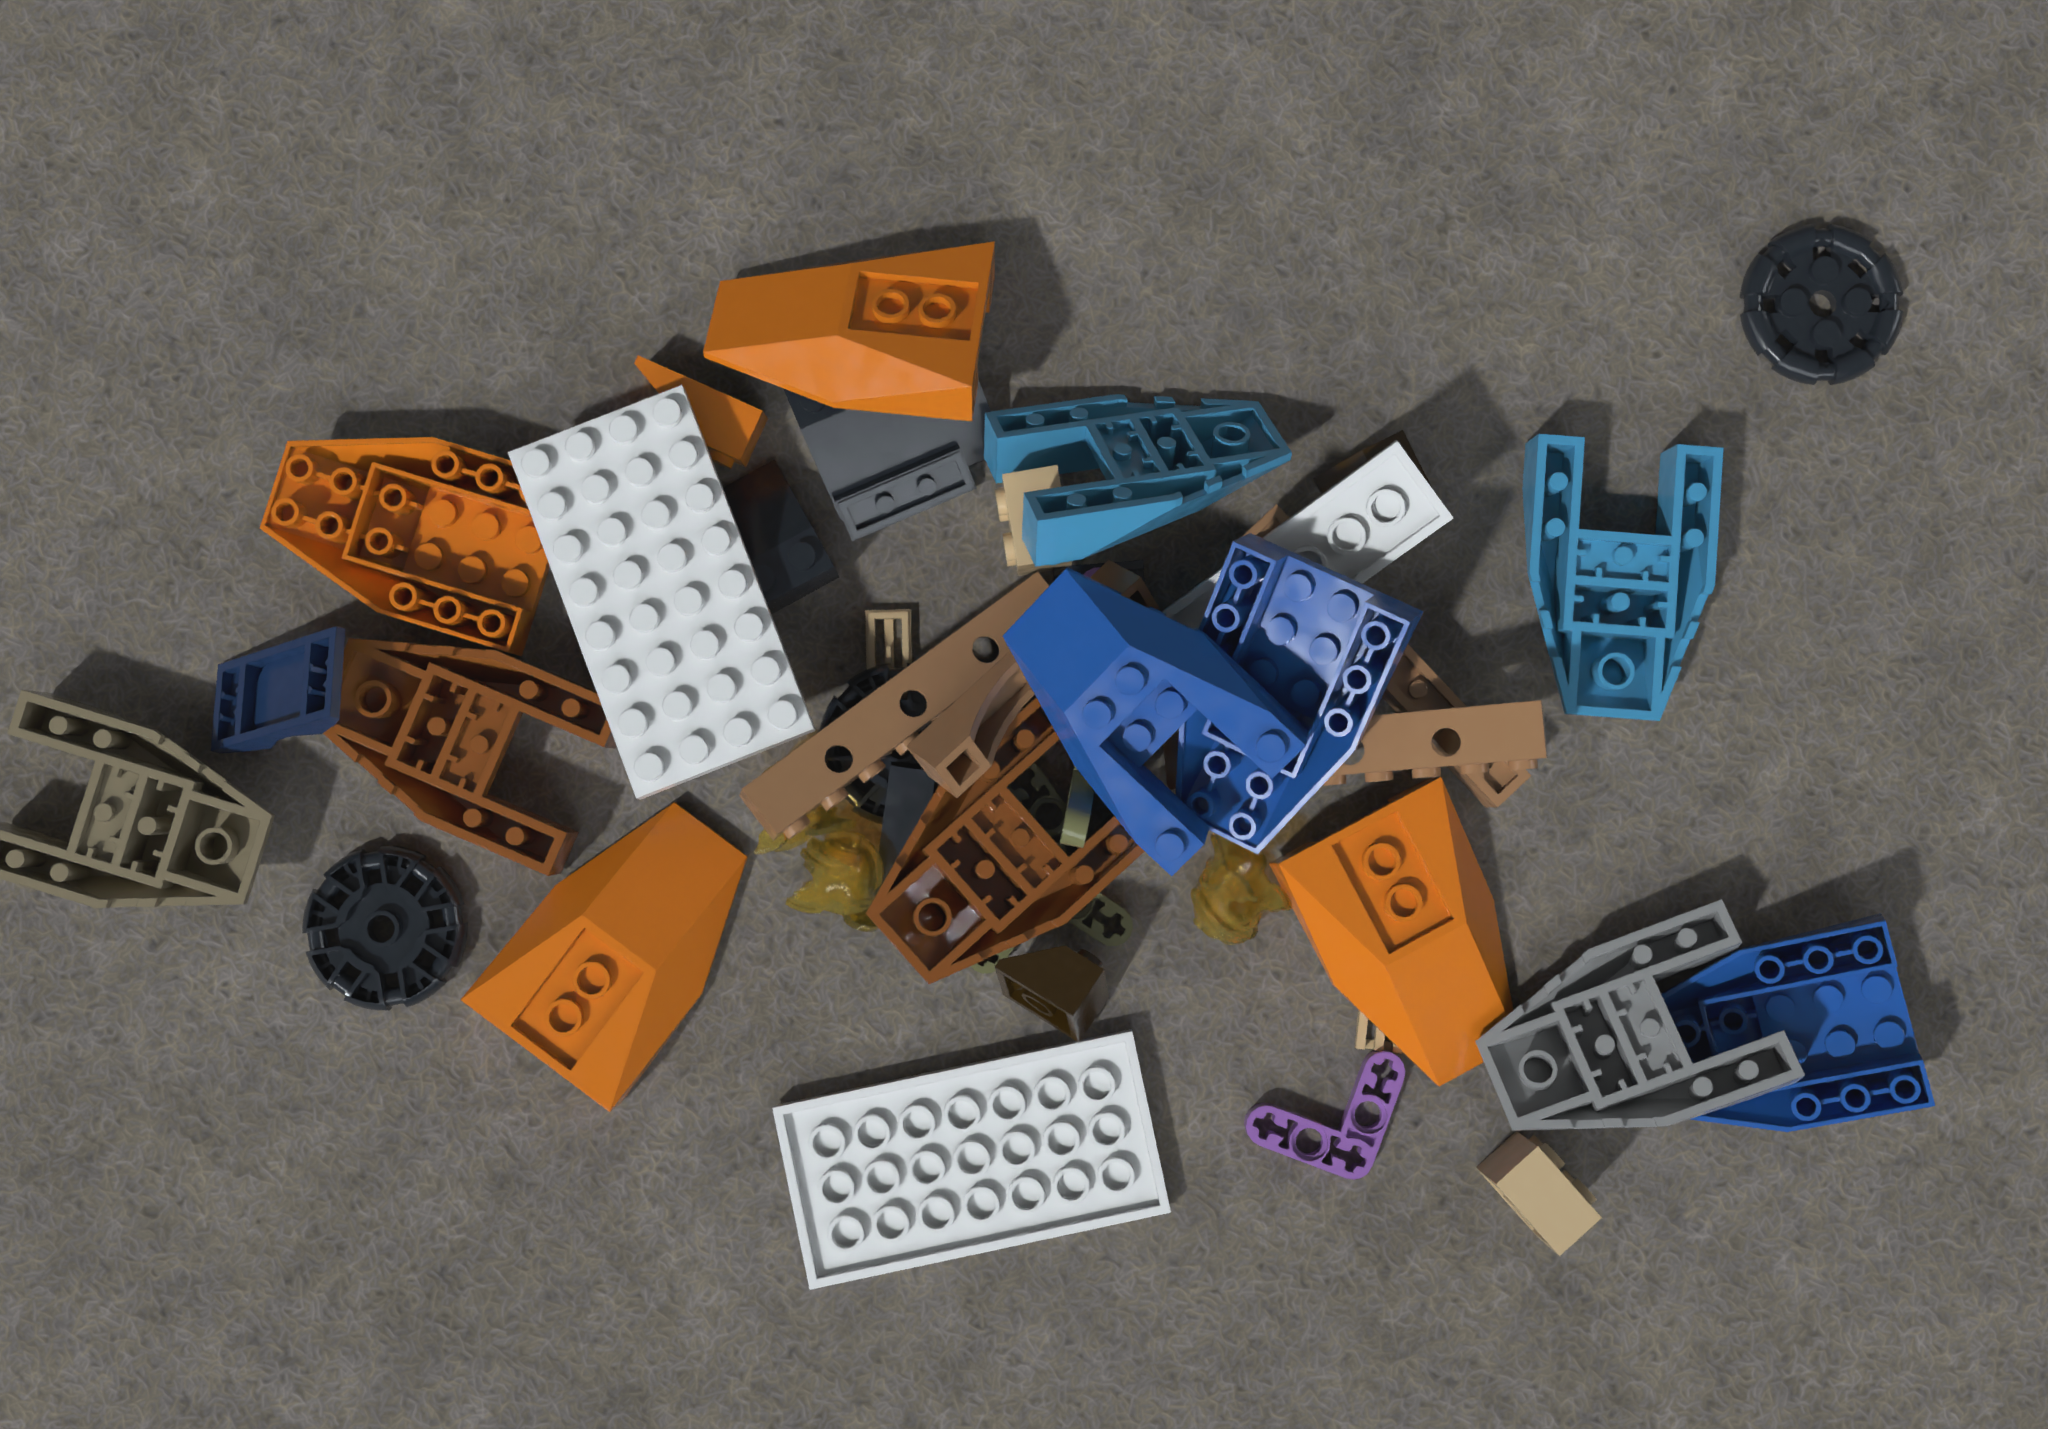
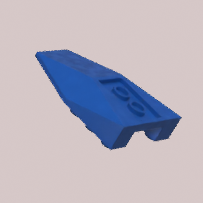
[1175,533,1424,854]
[1661,913,1935,1132]

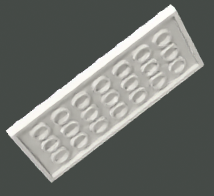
[508,385,816,800]
[772,1029,1171,1290]

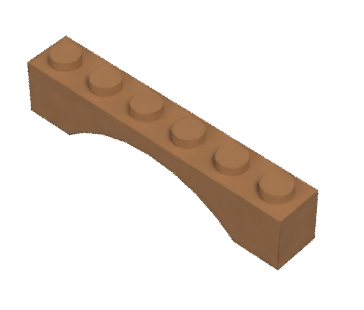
[906,560,1160,798]

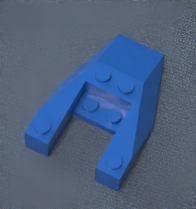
[1002,567,1309,876]

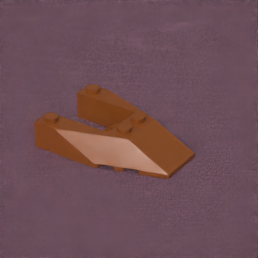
[323,638,616,876]
[865,698,1145,984]

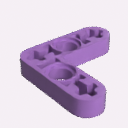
[1244,1050,1405,1180]

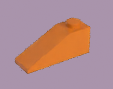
[634,355,768,469]

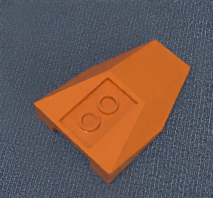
[703,241,995,421]
[260,437,550,656]
[1269,777,1513,1087]
[461,802,748,1112]

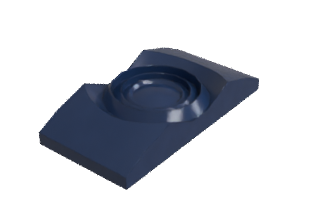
[211,626,345,753]

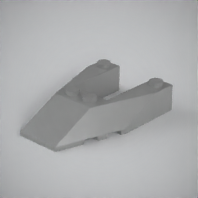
[1475,899,1805,1131]

